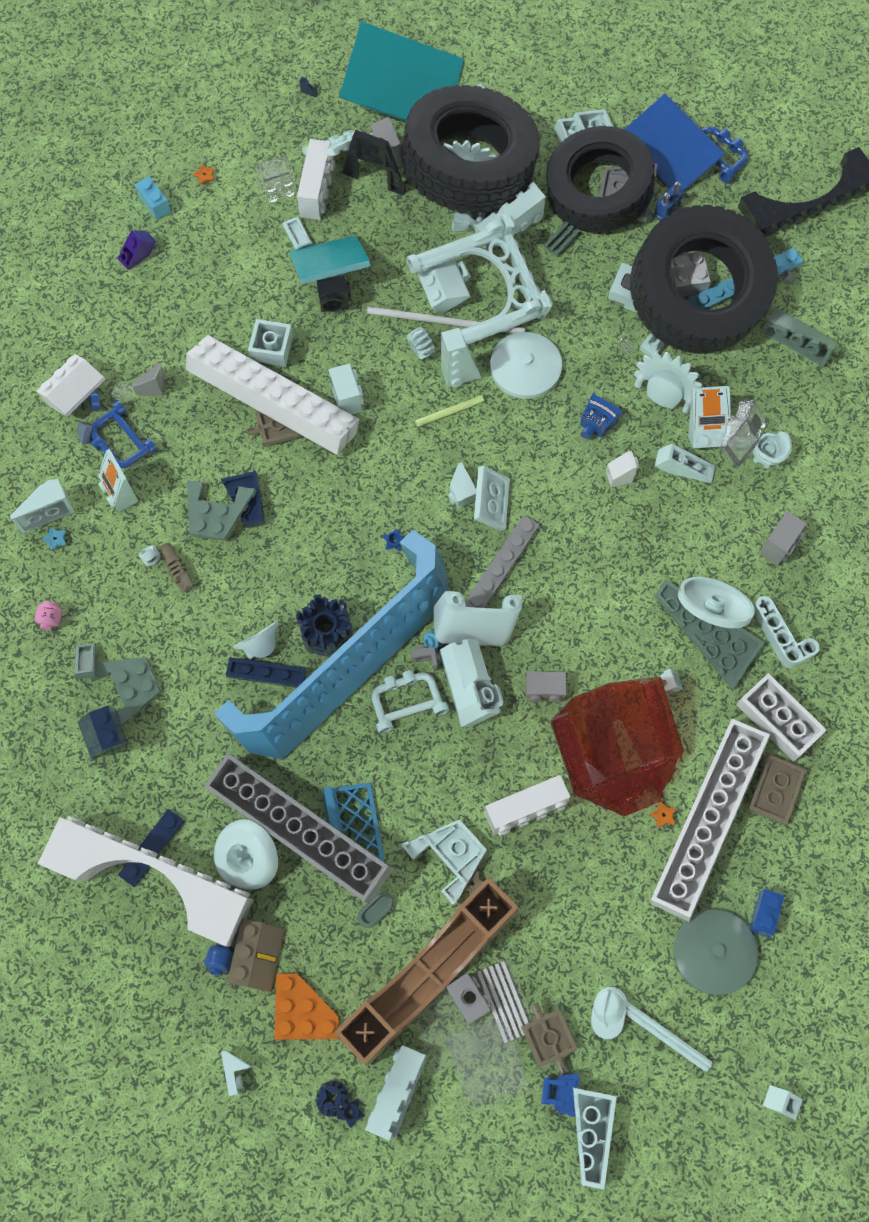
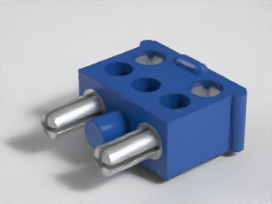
[653,182,684,219]

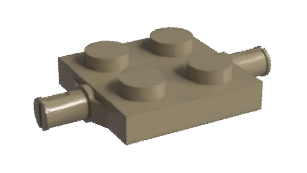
[247,411,300,447]
[521,1002,578,1075]

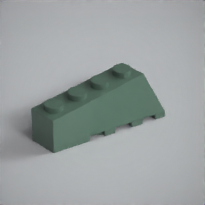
[761,308,838,367]

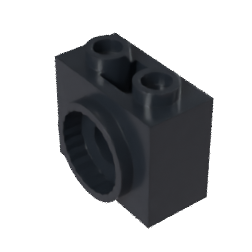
[317,275,352,313]

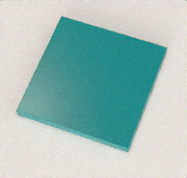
[289,235,371,284]

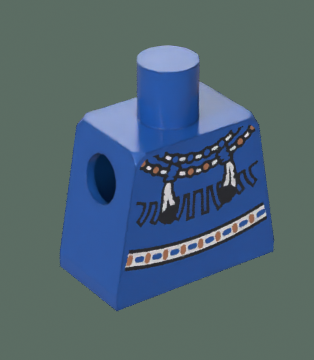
[580,393,622,440]

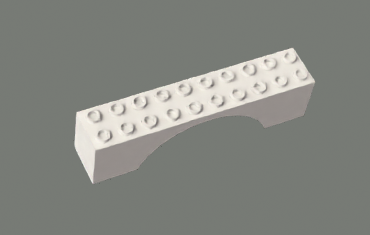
[38,816,254,946]

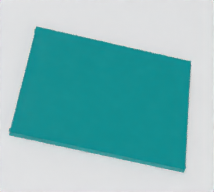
[339,21,464,121]

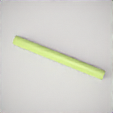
[415,395,484,427]

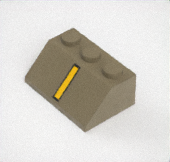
[227,919,285,992]

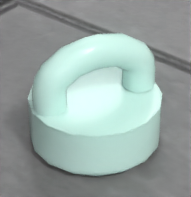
[139,545,160,566]

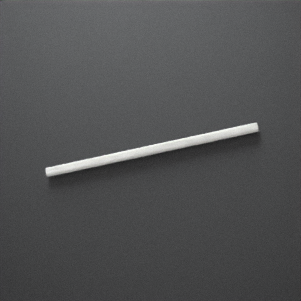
[367,306,525,334]

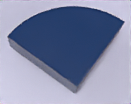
[299,77,318,97]

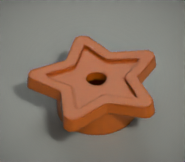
[193,165,215,184]
[650,802,675,828]

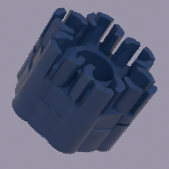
[296,594,354,658]

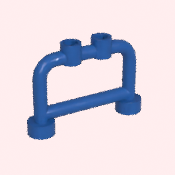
[702,126,748,184]
[91,400,158,468]

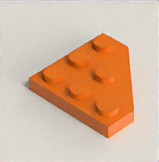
[275,974,339,1040]

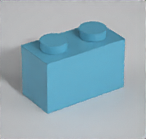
[135,177,171,220]

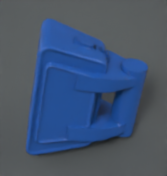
[541,1074,580,1117]

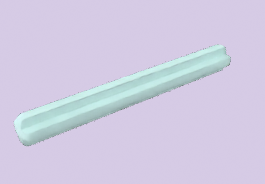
[626,1001,712,1071]

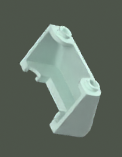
[433,591,522,646]

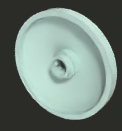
[490,332,562,399]
[678,577,755,628]

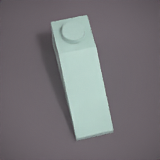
[655,444,715,483]

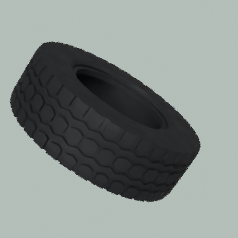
[401,85,540,213]
[630,205,778,354]

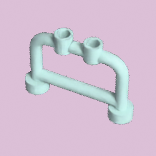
[372,670,449,733]

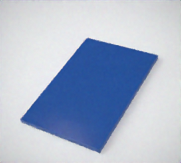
[625,93,725,191]

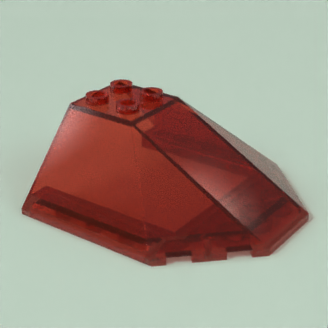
[550,676,684,817]

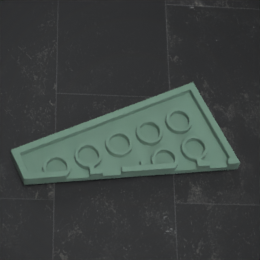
[654,580,764,690]

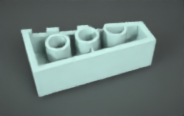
[475,182,546,250]
[441,328,481,387]
[365,1045,428,1141]

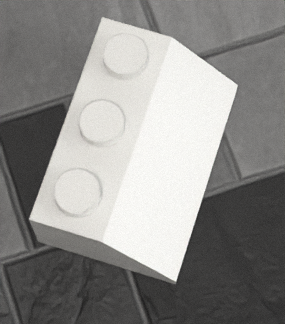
[36,354,106,417]

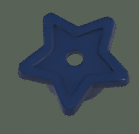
[337,1099,365,1128]

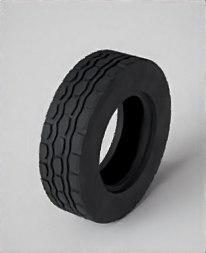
[546,126,654,233]

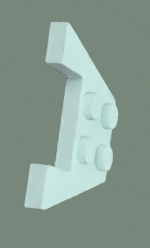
[302,130,369,155]
[401,820,487,906]

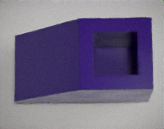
[117,230,157,270]

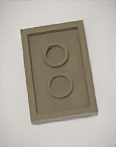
[747,754,806,826]

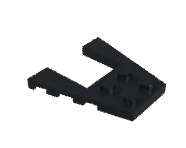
[341,130,406,196]

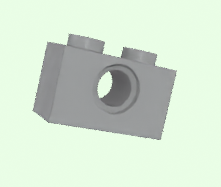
[446,973,491,1026]

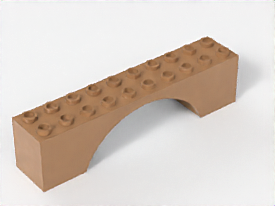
[334,877,519,1067]

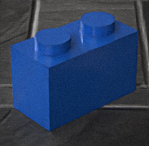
[749,889,784,938]

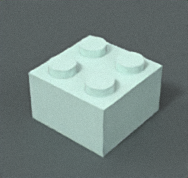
[248,319,293,367]
[328,363,364,415]

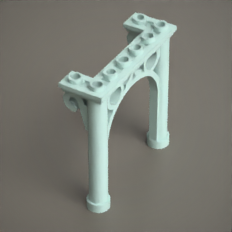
[407,210,552,345]

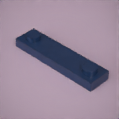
[226,657,306,688]
[118,809,185,887]

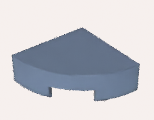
[78,421,92,444]

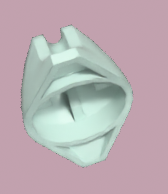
[233,621,279,659]

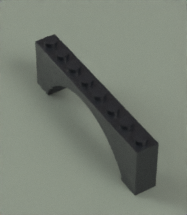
[738,147,869,237]

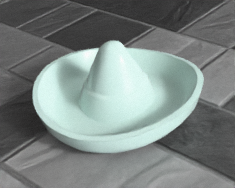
[214,819,278,890]

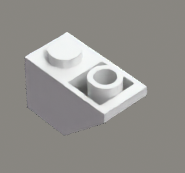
[606,451,639,488]

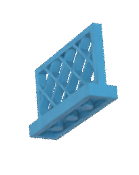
[322,782,384,862]

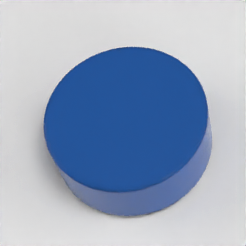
[90,392,100,411]

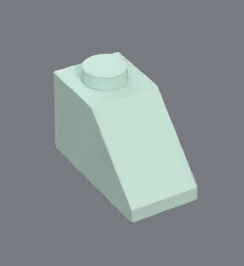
[448,462,476,509]

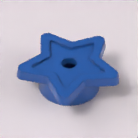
[383,529,405,551]

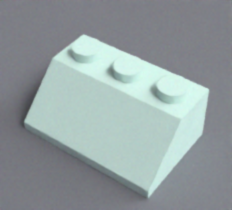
[417,258,471,315]

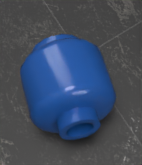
[204,943,234,976]

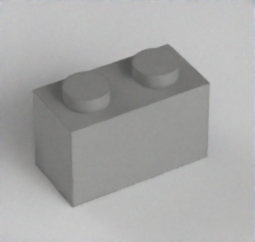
[526,671,566,702]

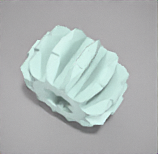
[407,327,435,359]

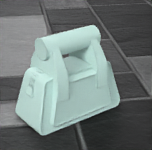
[451,210,486,231]

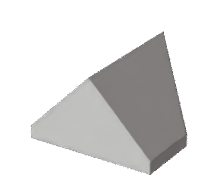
[131,363,165,396]

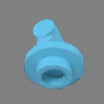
[423,629,446,650]

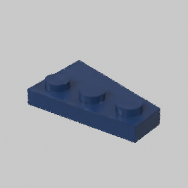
[221,471,265,528]

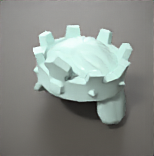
[750,431,792,468]

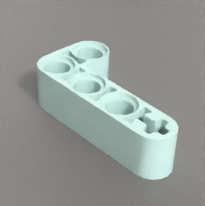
[754,596,819,668]

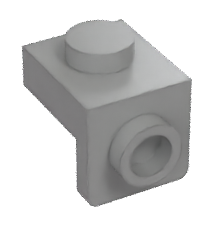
[411,646,440,671]

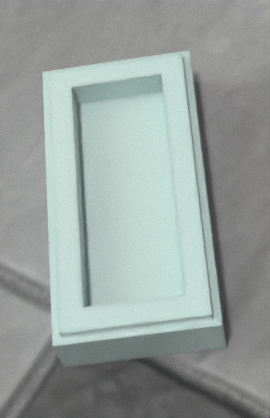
[282,217,313,250]

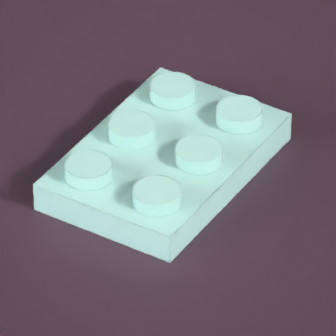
[474,466,510,531]

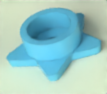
[43,527,66,550]

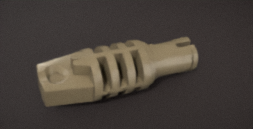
[160,543,192,593]

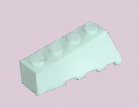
[573,1088,617,1189]

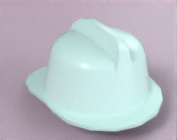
[591,987,627,1039]

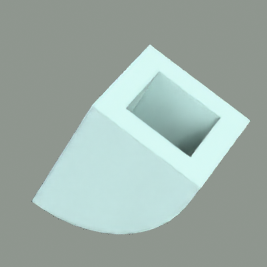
[763,1085,803,1120]

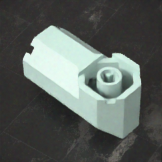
[440,639,504,727]

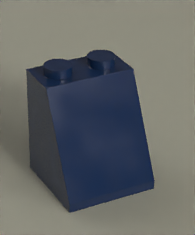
[78,705,129,759]

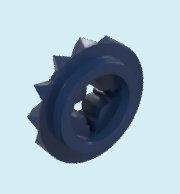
[315,1080,349,1117]

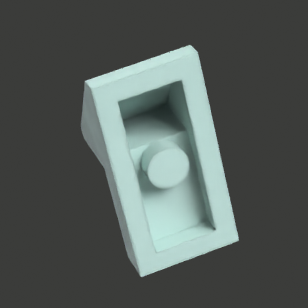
[221,1051,253,1096]

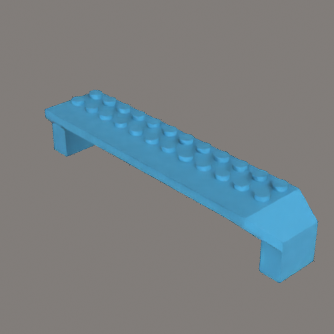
[214,530,449,759]

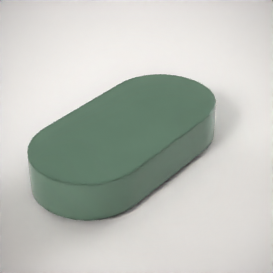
[357,892,393,928]

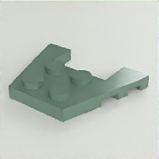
[187,480,257,541]
[90,657,161,725]

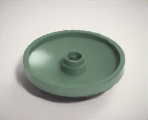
[673,909,758,995]

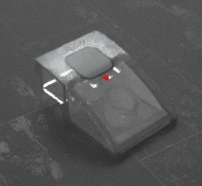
[720,400,767,468]

